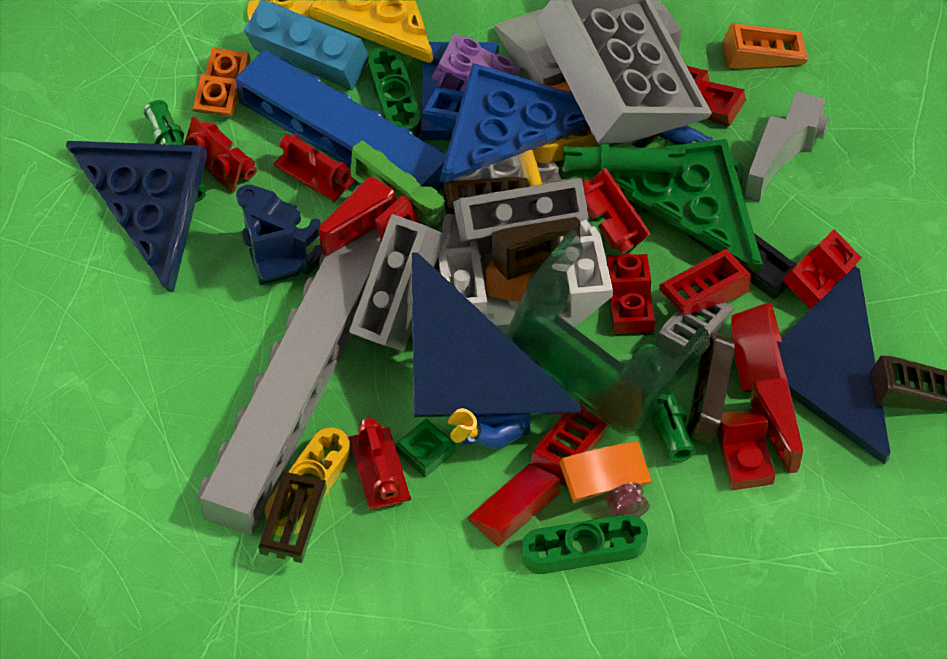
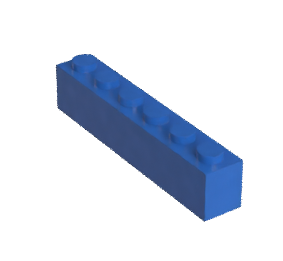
[236,50,446,192]

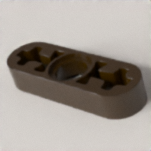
[687,332,735,445]

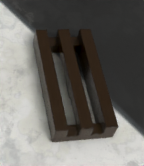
[258,471,327,563]

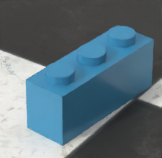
[244,0,369,90]

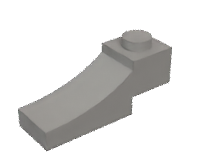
[745,91,830,202]

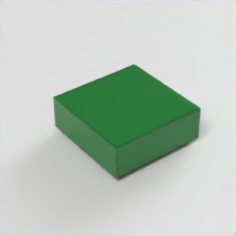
[395,418,456,477]

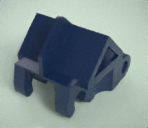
[236,185,321,285]

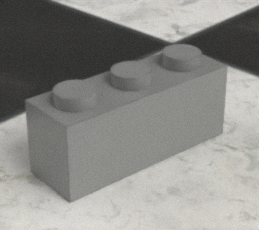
[453,178,589,243]
[349,214,446,351]

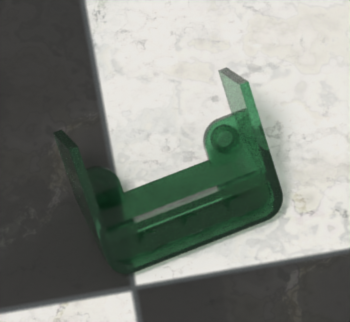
[506,229,710,436]

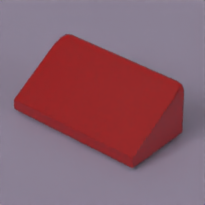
[468,464,561,547]

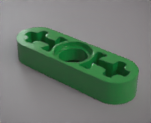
[368,46,421,137]
[522,514,648,574]

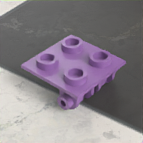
[431,33,521,92]

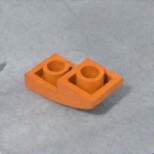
[193,48,251,117]
[559,441,652,503]

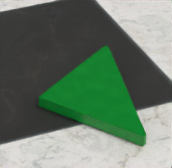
[580,139,763,272]

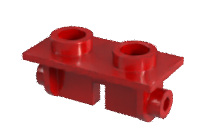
[185,116,257,193]
[273,134,356,202]
[582,168,651,255]
[348,418,411,511]

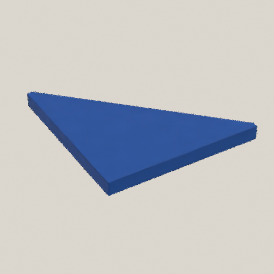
[439,63,590,182]

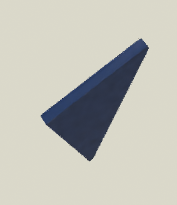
[66,141,208,292]
[411,252,581,417]
[777,266,891,464]

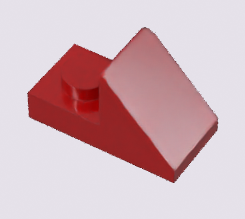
[717,408,776,490]

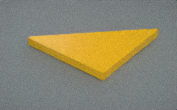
[309,0,433,63]

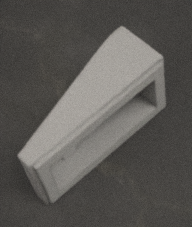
[656,289,734,368]

